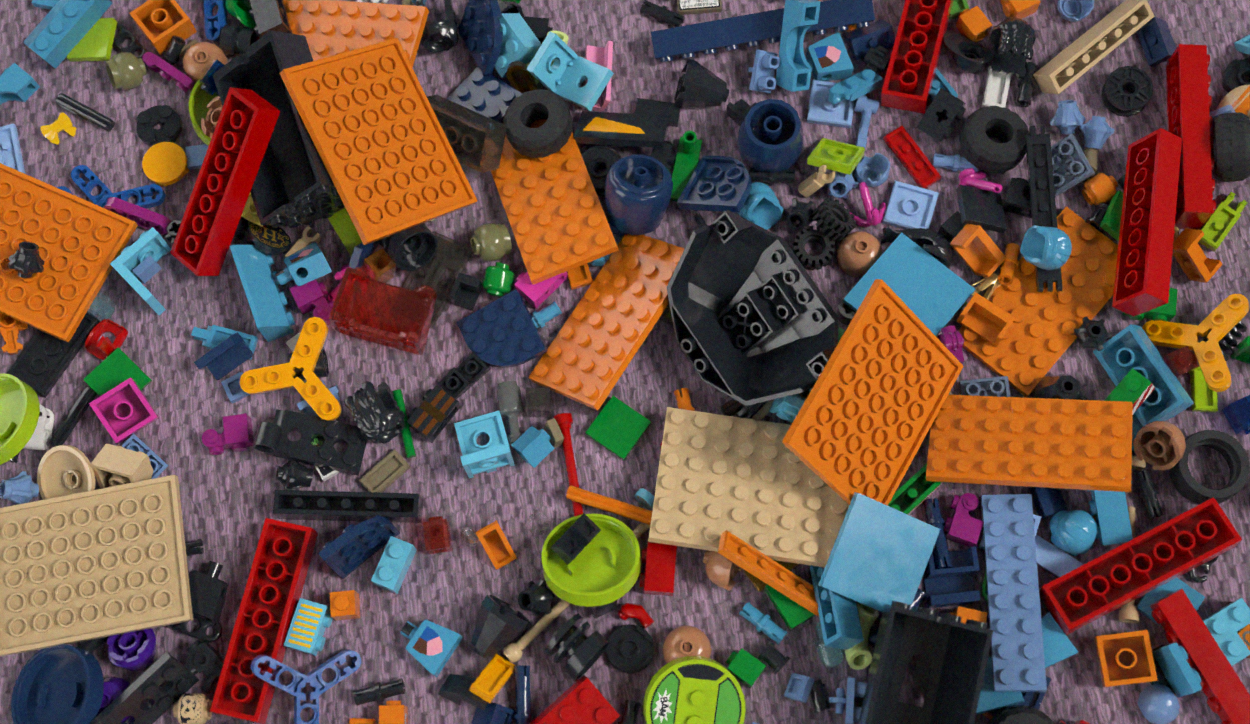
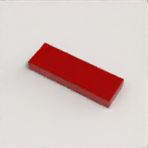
[883,126,941,189]

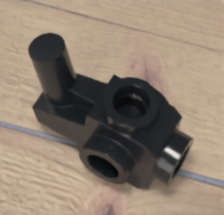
[185,640,224,694]

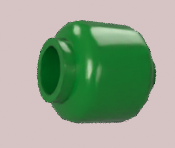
[482,262,515,297]

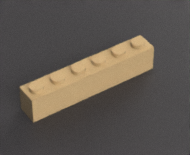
[1033,0,1155,94]

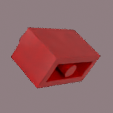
[640,542,677,596]

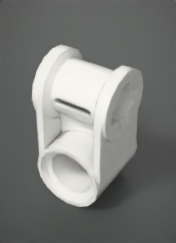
[23,404,54,450]

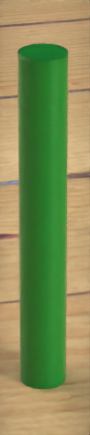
[392,389,416,459]

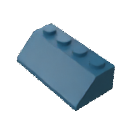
[23,0,113,69]
[230,245,295,342]
[1093,324,1194,427]

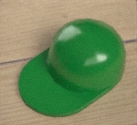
[225,0,256,29]

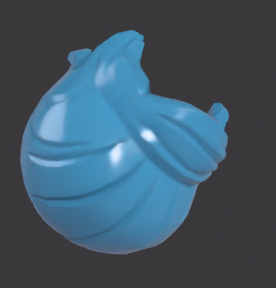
[738,182,783,230]
[1020,225,1072,270]
[1049,510,1097,557]

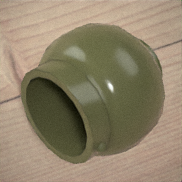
[105,52,147,90]
[470,223,512,262]

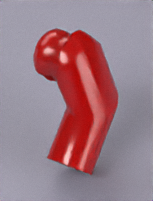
[618,603,654,629]

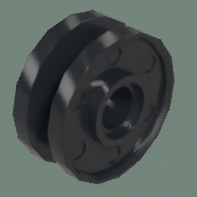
[1101,66,1153,117]
[581,146,621,196]

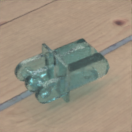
[813,621,844,668]

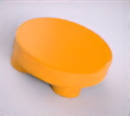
[142,142,189,187]

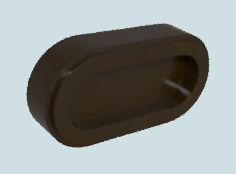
[506,61,538,94]

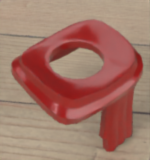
[85,319,128,360]

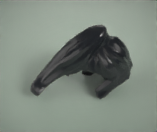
[880,225,953,268]

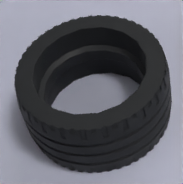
[1169,430,1250,505]

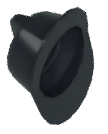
[943,33,993,74]

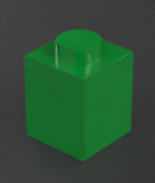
[726,648,766,688]

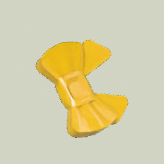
[40,112,77,145]

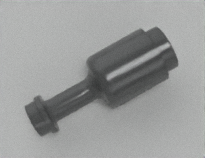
[497,381,523,444]

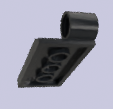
[253,409,367,476]
[89,652,199,724]

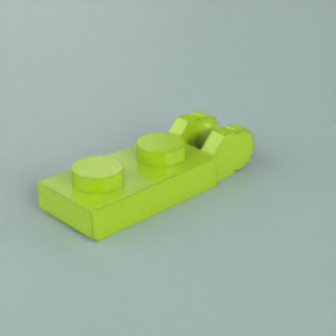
[1199,192,1248,252]

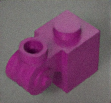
[289,279,338,325]
[937,326,964,364]
[202,413,254,455]
[943,493,984,547]

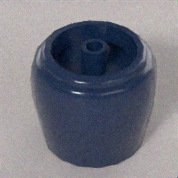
[737,99,803,172]
[605,155,673,235]

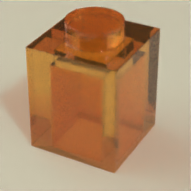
[362,248,397,289]

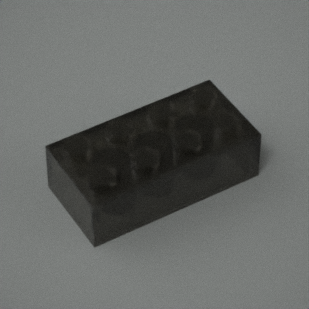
[427,95,507,173]

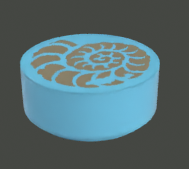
[634,488,654,511]

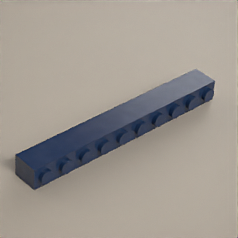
[651,0,875,63]

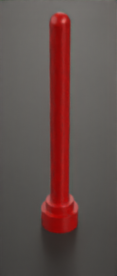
[553,413,584,516]

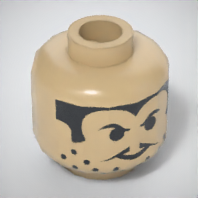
[173,693,212,724]

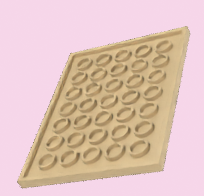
[648,407,849,567]
[0,475,193,657]

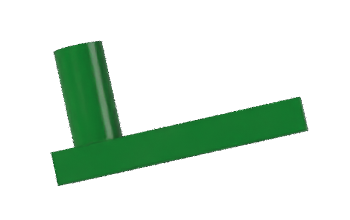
[670,131,702,202]

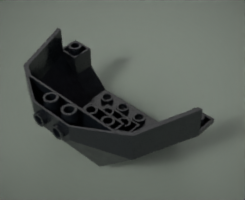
[667,210,838,406]

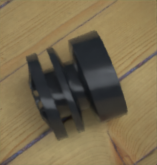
[378,223,438,271]
[544,613,610,681]

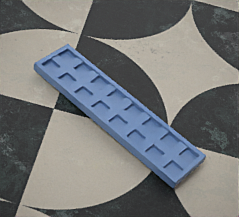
[981,494,1047,692]

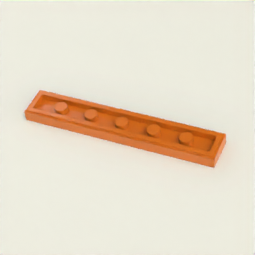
[718,530,819,617]

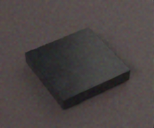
[956,185,1007,233]

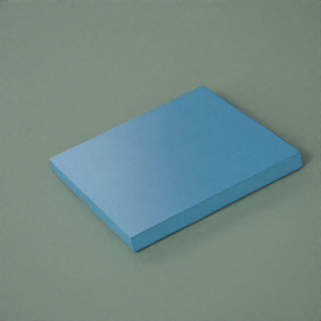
[843,232,976,336]
[818,492,940,612]

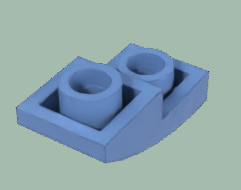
[122,434,169,479]

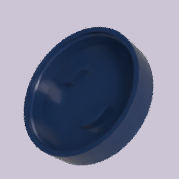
[11,644,104,724]

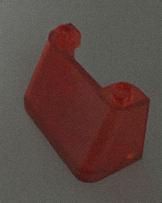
[328,267,437,355]

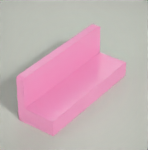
[582,41,613,111]

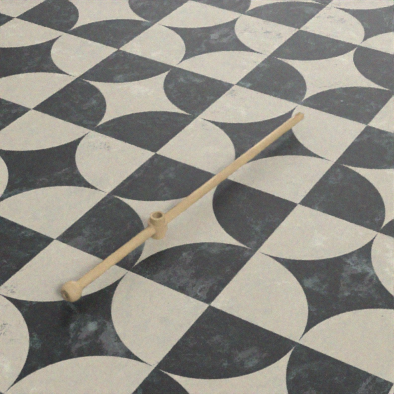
[503,399,774,663]

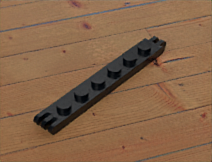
[1025,125,1062,292]

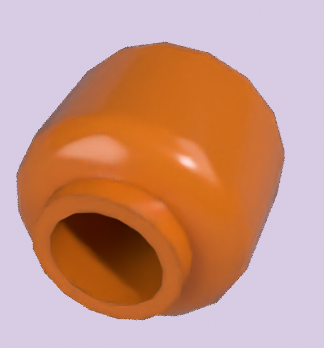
[1081,173,1118,206]

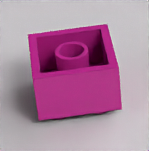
[89,377,160,444]

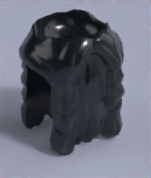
[416,0,459,54]
[990,17,1036,79]
[344,381,405,444]

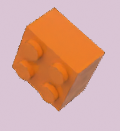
[129,0,197,56]
[1094,630,1158,688]

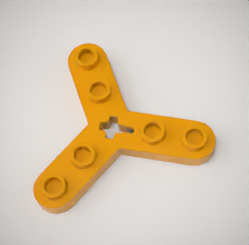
[1142,294,1249,392]
[239,317,342,421]

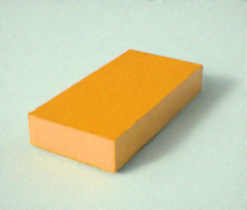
[469,654,516,703]

